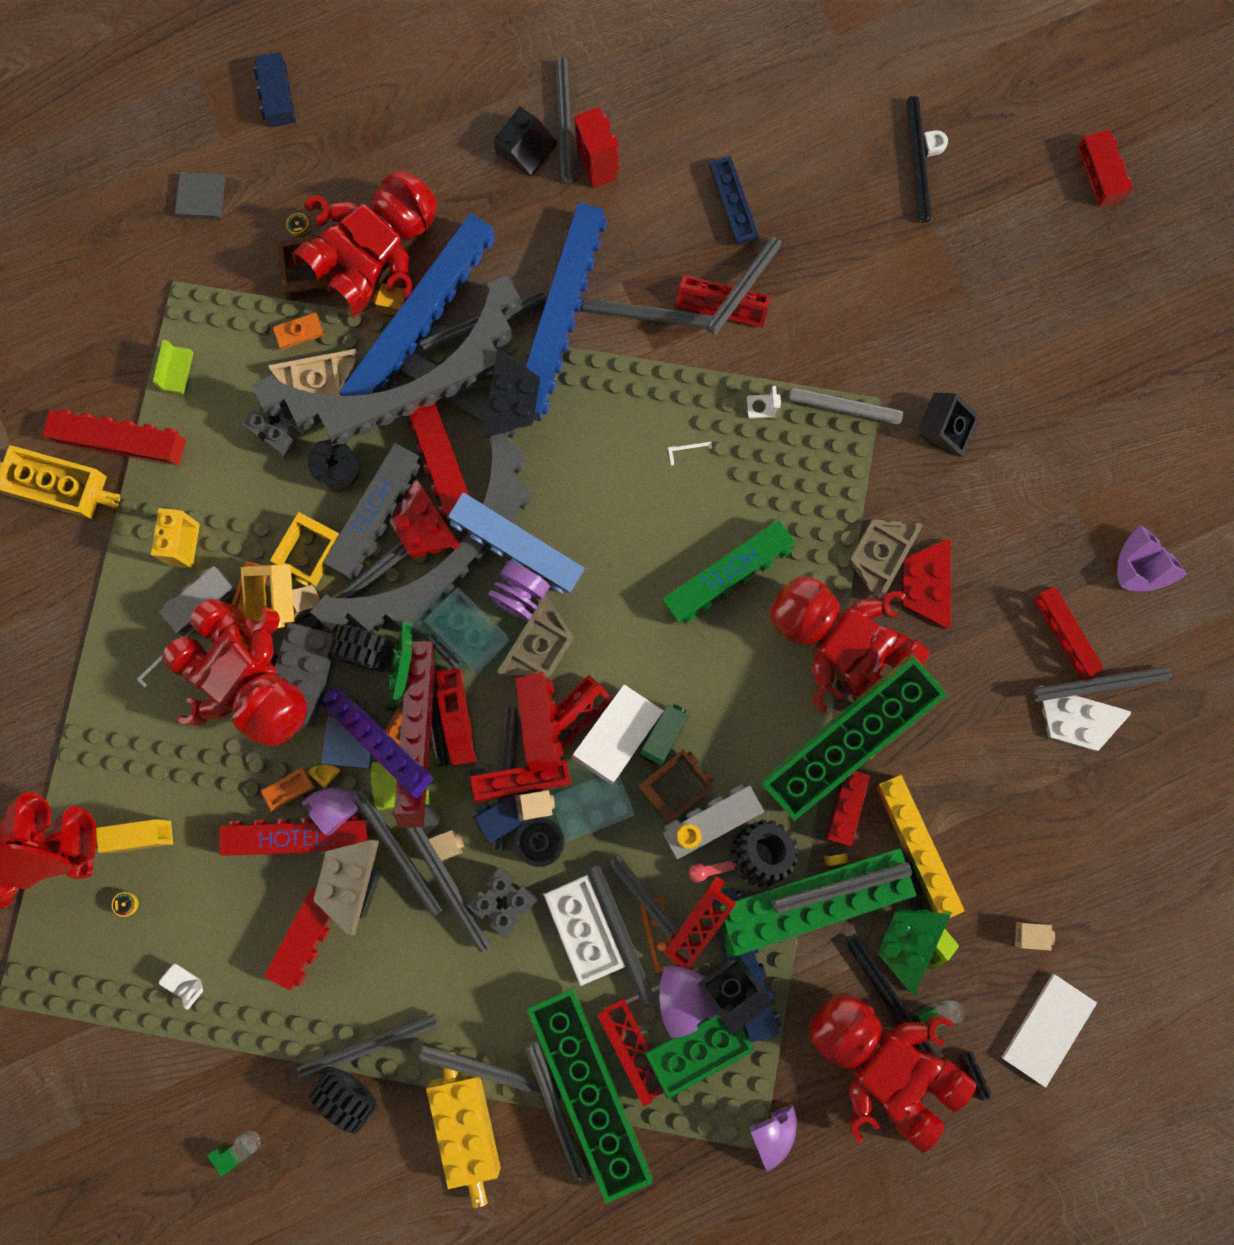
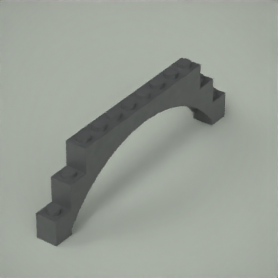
[251,275,520,446]
[310,417,533,633]

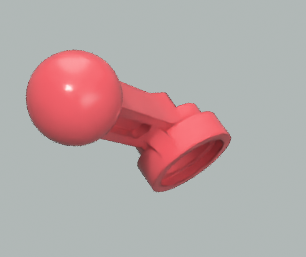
[688,860,740,883]

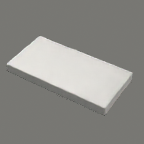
[572,685,663,785]
[543,875,625,986]
[1001,974,1097,1088]

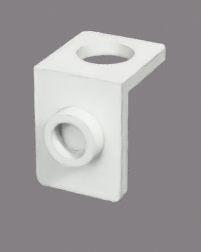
[747,386,781,419]
[159,963,203,1010]

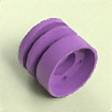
[487,561,550,621]

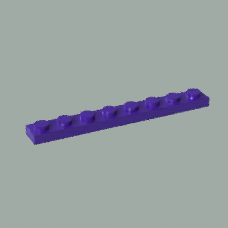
[319,684,434,798]

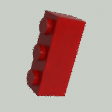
[1078,129,1132,207]
[824,771,870,847]

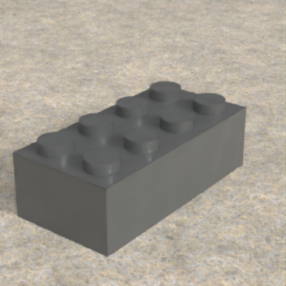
[275,622,334,729]

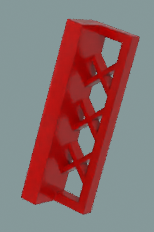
[675,275,771,328]
[1033,586,1104,680]
[521,675,613,751]
[469,760,571,803]
[664,876,736,969]
[597,998,664,1107]

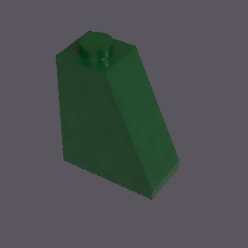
[640,704,689,768]

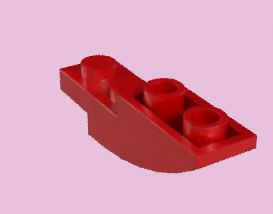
[437,668,477,767]

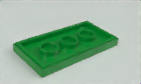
[644,1014,755,1100]

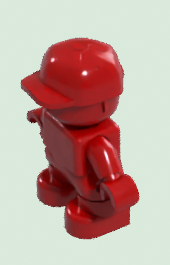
[292,170,437,319]
[769,576,930,713]
[162,599,307,746]
[0,792,96,909]
[808,993,976,1153]

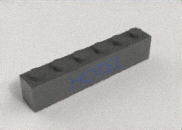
[323,443,422,580]

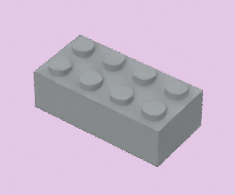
[662,784,764,859]

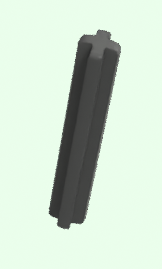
[609,856,679,937]

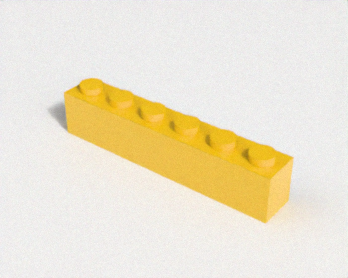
[875,775,965,918]

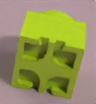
[371,762,430,810]

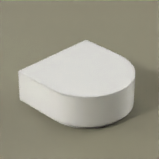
[923,130,948,157]

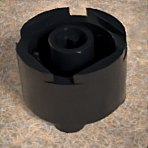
[308,439,360,492]
[514,817,565,867]

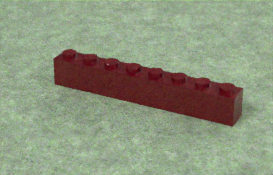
[394,641,436,828]

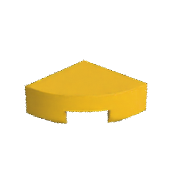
[307,765,342,789]

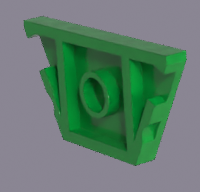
[385,621,412,711]
[877,909,952,995]

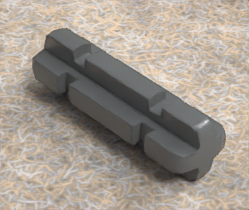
[427,633,464,670]

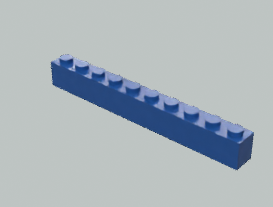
[526,203,607,422]
[339,213,495,396]

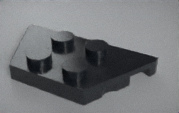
[483,348,540,439]

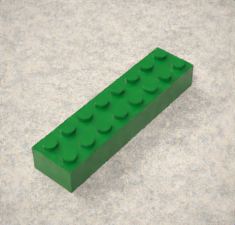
[762,653,947,821]
[714,848,917,956]
[527,986,653,1204]

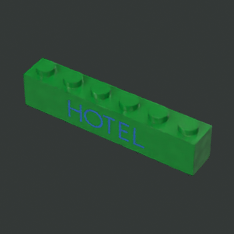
[662,520,795,626]

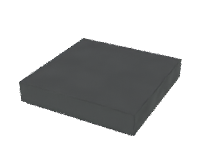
[175,172,226,219]

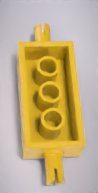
[0,445,120,519]
[426,1052,501,1208]

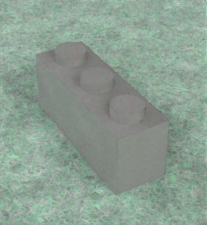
[159,566,236,637]

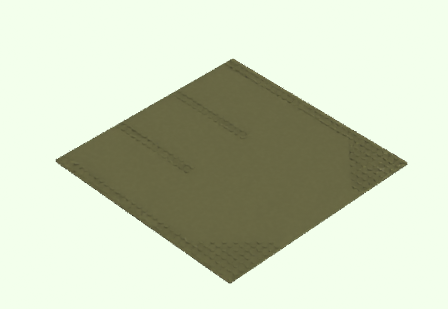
[0,281,881,1150]

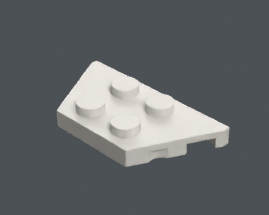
[1039,686,1131,752]

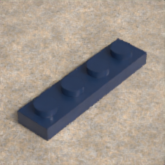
[709,156,759,246]

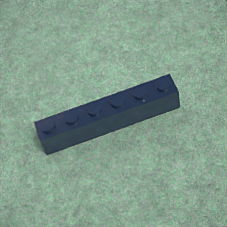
[712,887,782,1043]

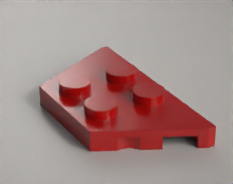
[389,479,461,558]
[902,539,951,629]

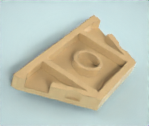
[269,349,358,396]

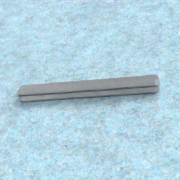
[789,388,903,424]

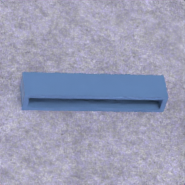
[447,492,585,594]

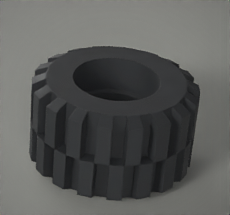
[328,624,395,672]
[730,820,799,887]
[309,1067,378,1133]

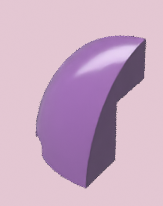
[1117,525,1187,592]
[302,787,362,835]
[659,966,717,1038]
[749,1104,797,1172]

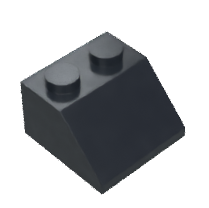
[493,106,557,177]
[917,392,979,457]
[698,955,772,1034]

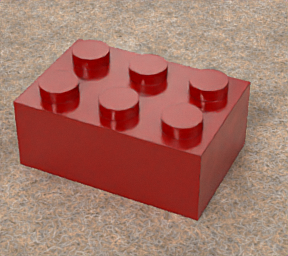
[574,107,620,188]

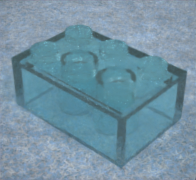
[424,587,510,674]
[553,775,635,843]

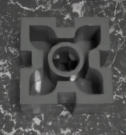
[242,402,307,458]
[467,868,539,938]

